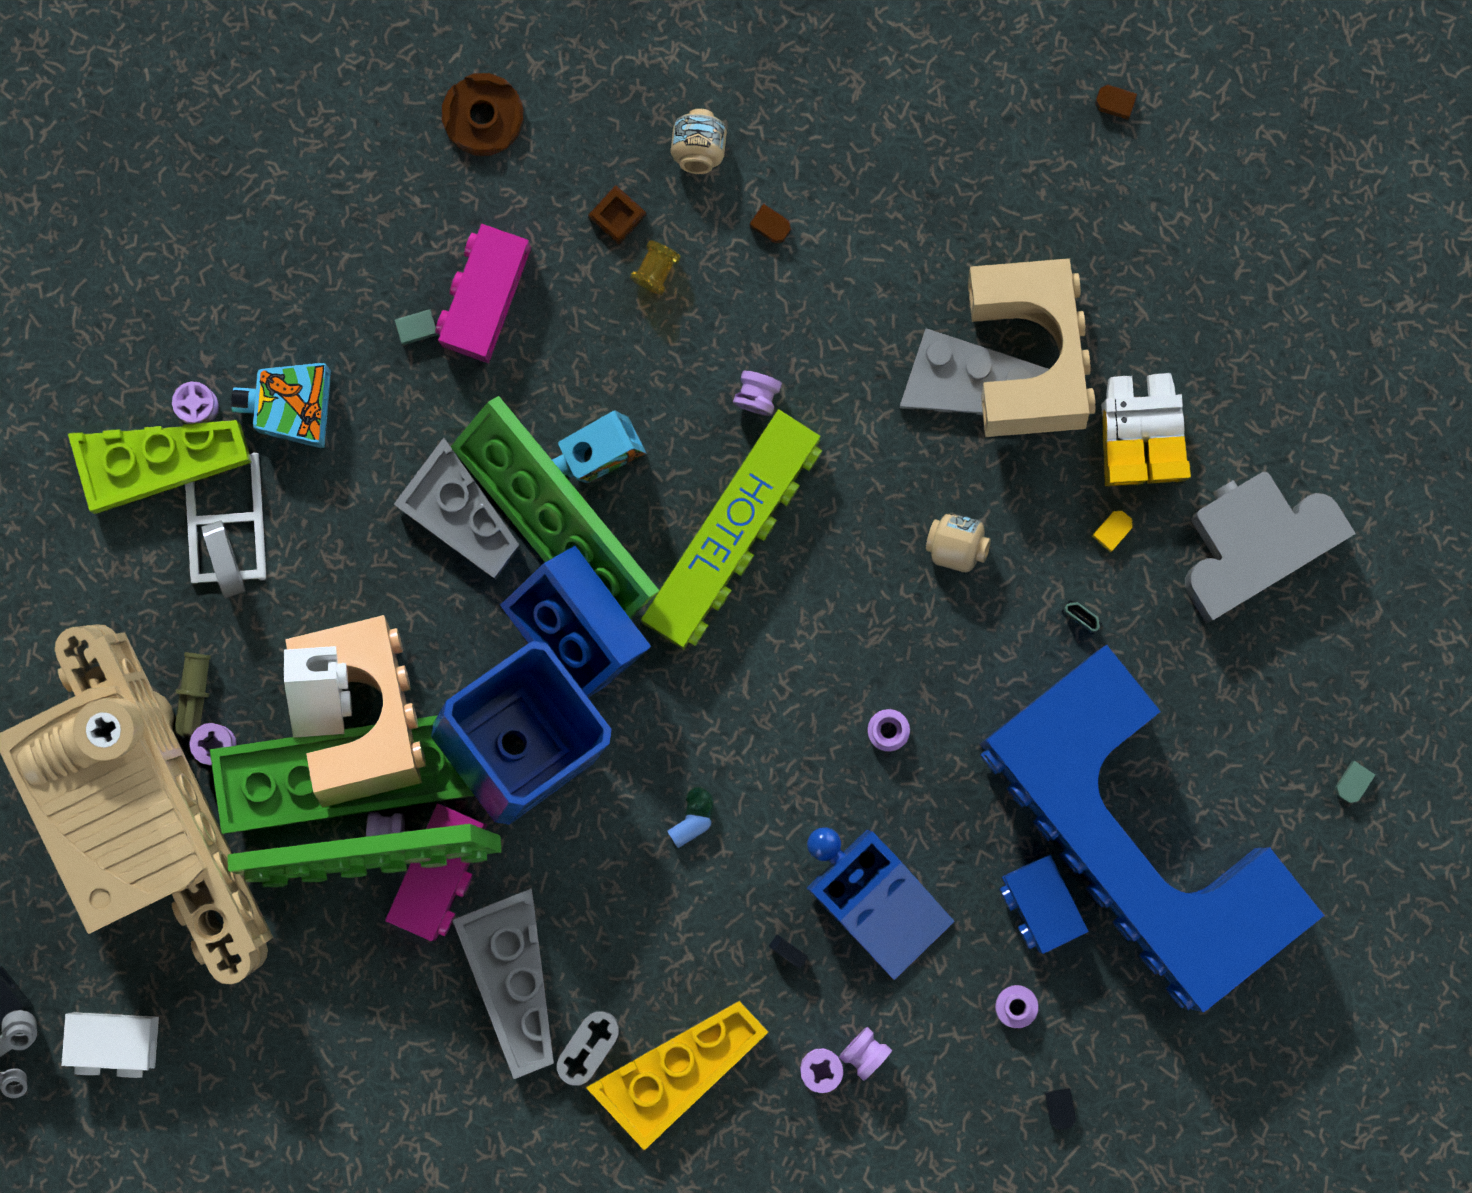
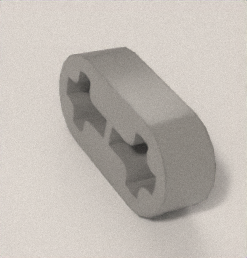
[201,520,245,599]
[557,1011,619,1085]

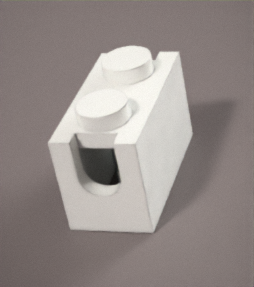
[284,646,352,738]
[62,1012,159,1078]

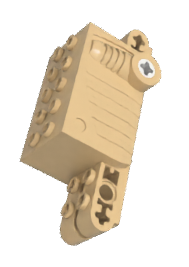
[0,624,273,984]

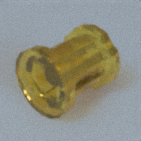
[630,240,681,295]

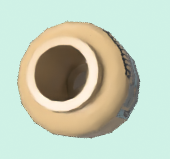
[671,109,727,174]
[926,513,991,572]

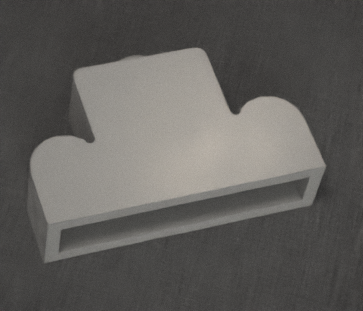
[1185,472,1356,624]

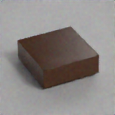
[588,185,647,245]

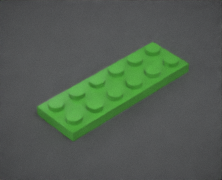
[450,396,659,619]
[210,716,475,835]
[227,824,501,887]

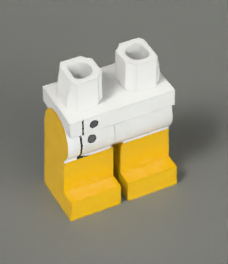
[1101,373,1191,486]

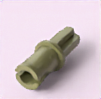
[175,652,211,737]

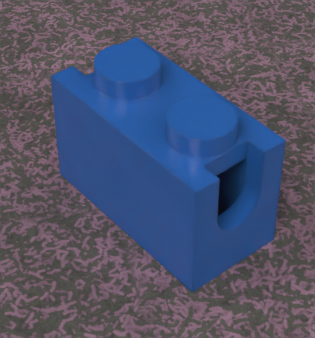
[999,855,1089,954]

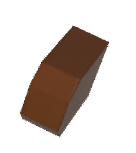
[1095,84,1137,120]
[750,204,791,244]

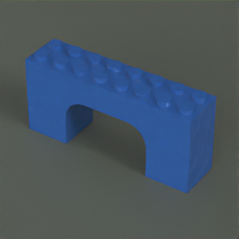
[980,645,1325,1013]

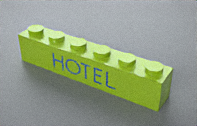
[641,409,823,650]

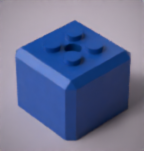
[431,641,612,825]

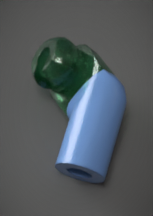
[667,787,714,848]

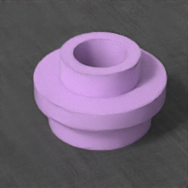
[868,709,910,752]
[995,985,1038,1028]

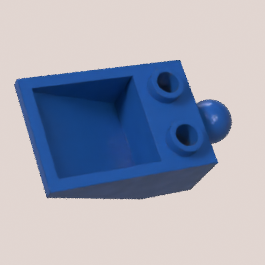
[806,827,955,980]

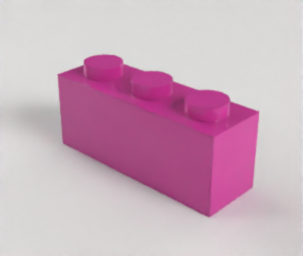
[435,223,531,363]
[385,803,487,941]

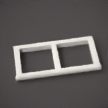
[185,453,266,584]

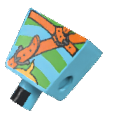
[231,363,331,448]
[552,410,647,483]

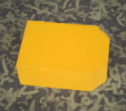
[1092,511,1133,552]

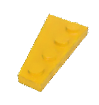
[586,1001,769,1150]

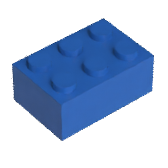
[500,546,651,698]

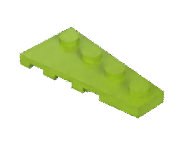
[68,420,252,514]

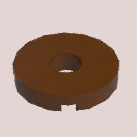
[442,73,524,156]

